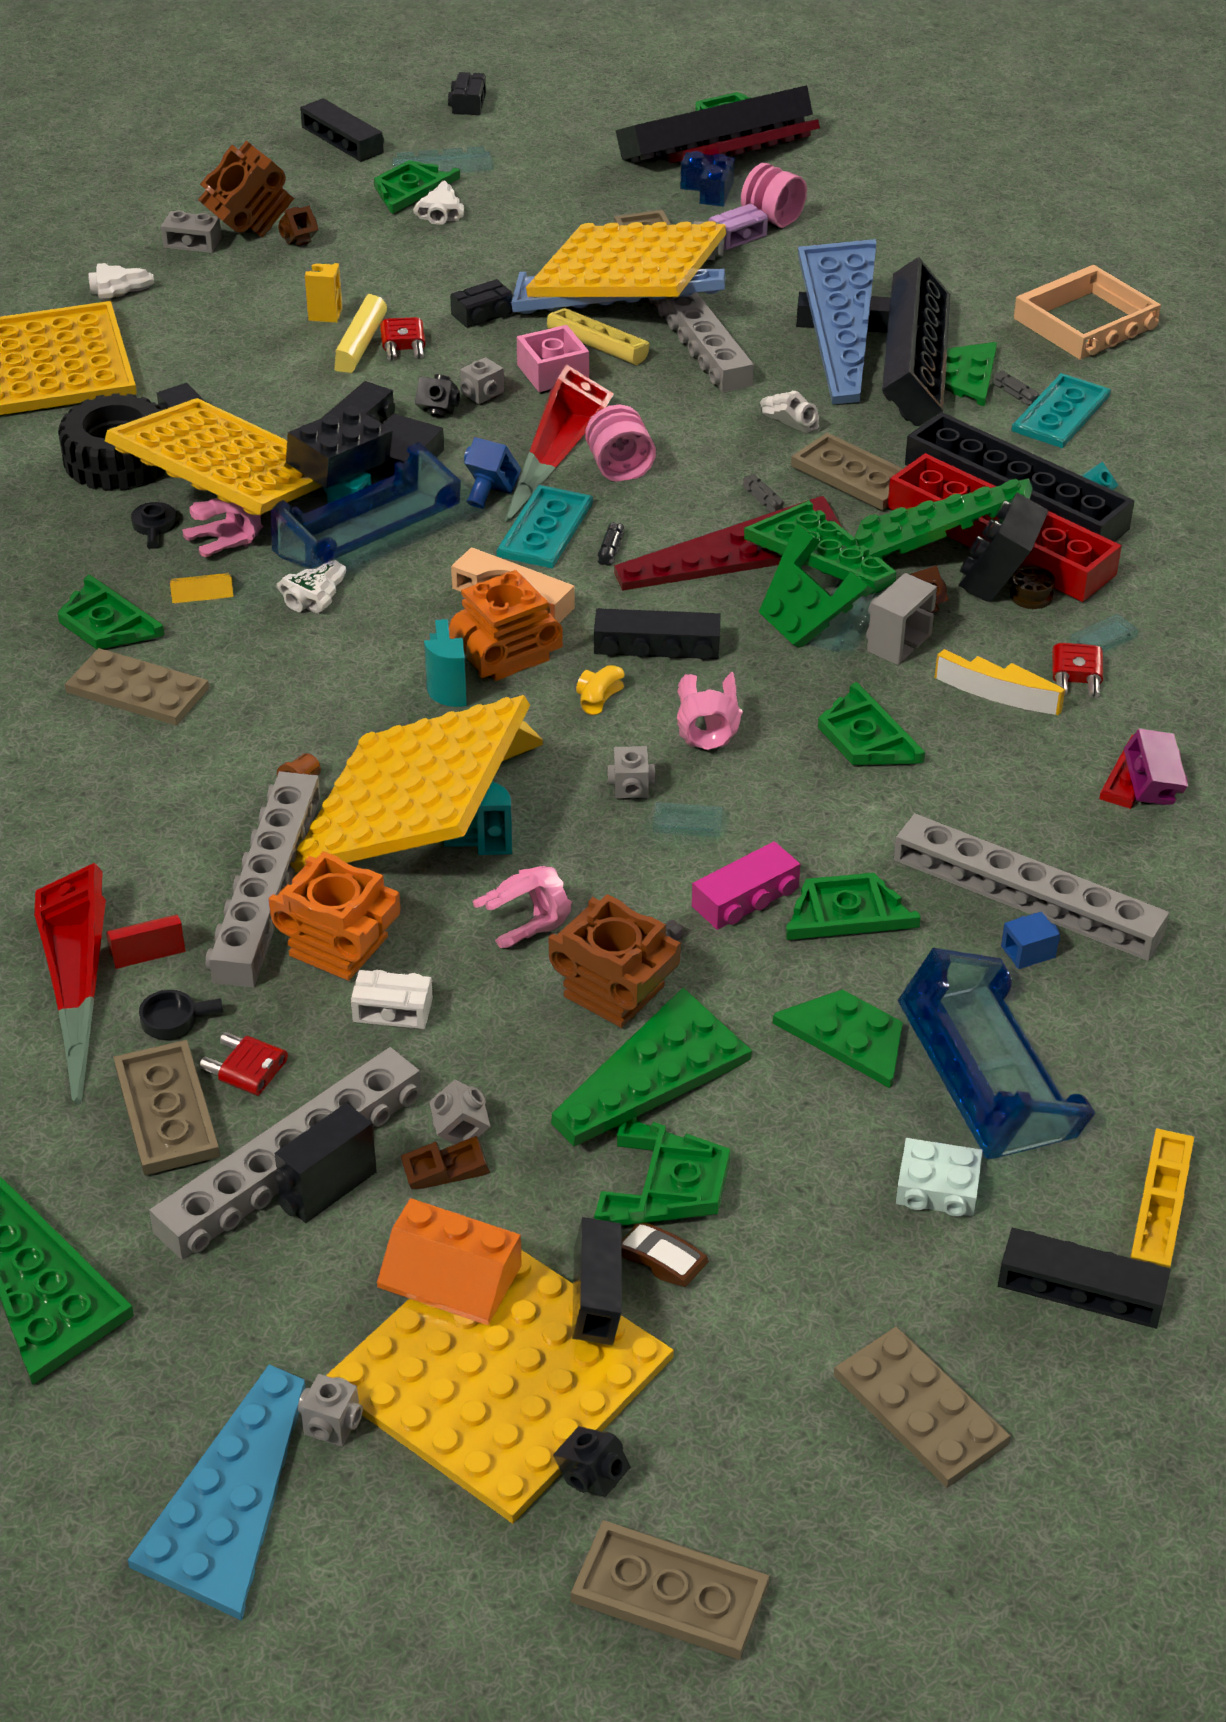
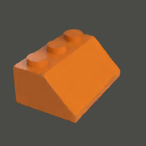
[377,1198,522,1325]

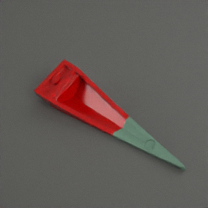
[505,364,613,522]
[34,863,106,1105]

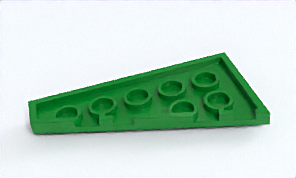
[854,478,1033,560]
[744,500,896,593]
[551,988,752,1147]
[0,1176,134,1385]

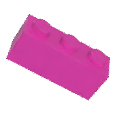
[692,841,801,930]

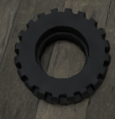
[58,393,166,491]

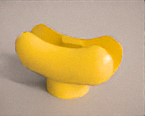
[576,665,625,715]

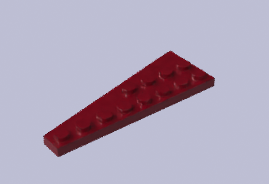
[614,496,842,591]

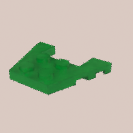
[759,523,875,648]
[594,1117,730,1225]

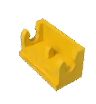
[305,263,342,323]

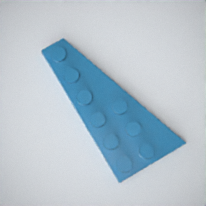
[128,1365,306,1621]

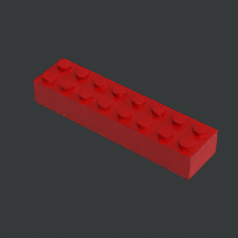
[887,453,1122,602]

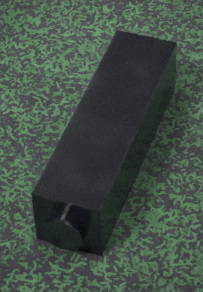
[796,292,891,333]
[572,1217,622,1346]

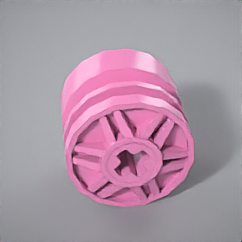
[741,163,807,228]
[585,404,656,482]

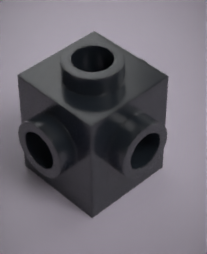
[415,374,460,417]
[553,1426,631,1497]

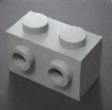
[161,210,222,253]

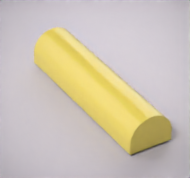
[334,294,387,373]
[547,308,650,366]

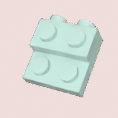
[896,1138,982,1216]

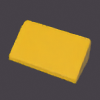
[170,573,234,603]

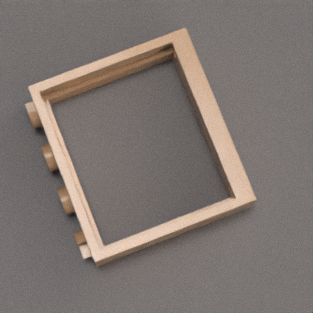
[1014,265,1161,360]

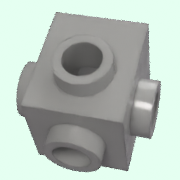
[460,357,504,404]
[607,746,655,798]
[429,1079,491,1144]
[298,1374,363,1447]

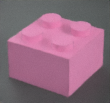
[517,325,589,392]

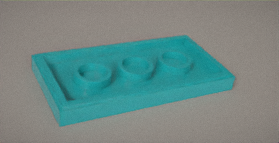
[1011,373,1111,448]
[496,485,593,569]

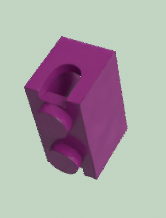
[1124,728,1188,805]

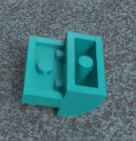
[424,619,467,707]
[444,781,513,855]

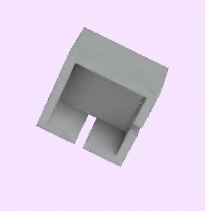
[866,573,937,665]

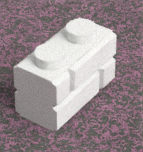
[351,970,433,1029]

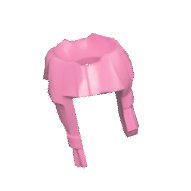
[182,498,263,557]
[677,672,743,750]
[473,866,572,948]

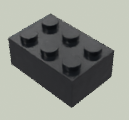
[286,406,393,489]
[958,492,1048,602]

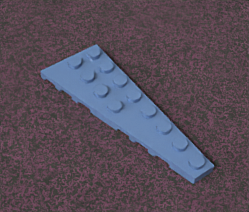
[798,239,876,405]
[511,269,726,314]

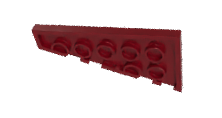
[667,119,820,163]

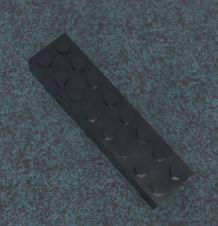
[615,85,813,163]
[882,257,951,426]
[905,412,1135,542]

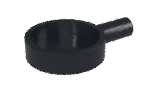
[131,502,177,549]
[139,990,223,1039]

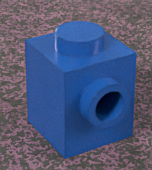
[1001,911,1060,969]

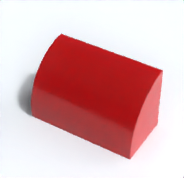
[106,914,186,969]

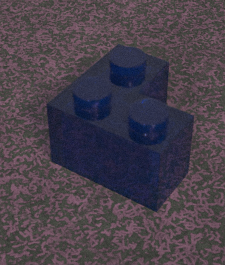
[680,151,735,207]

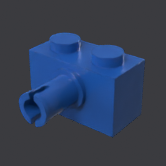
[464,437,521,509]

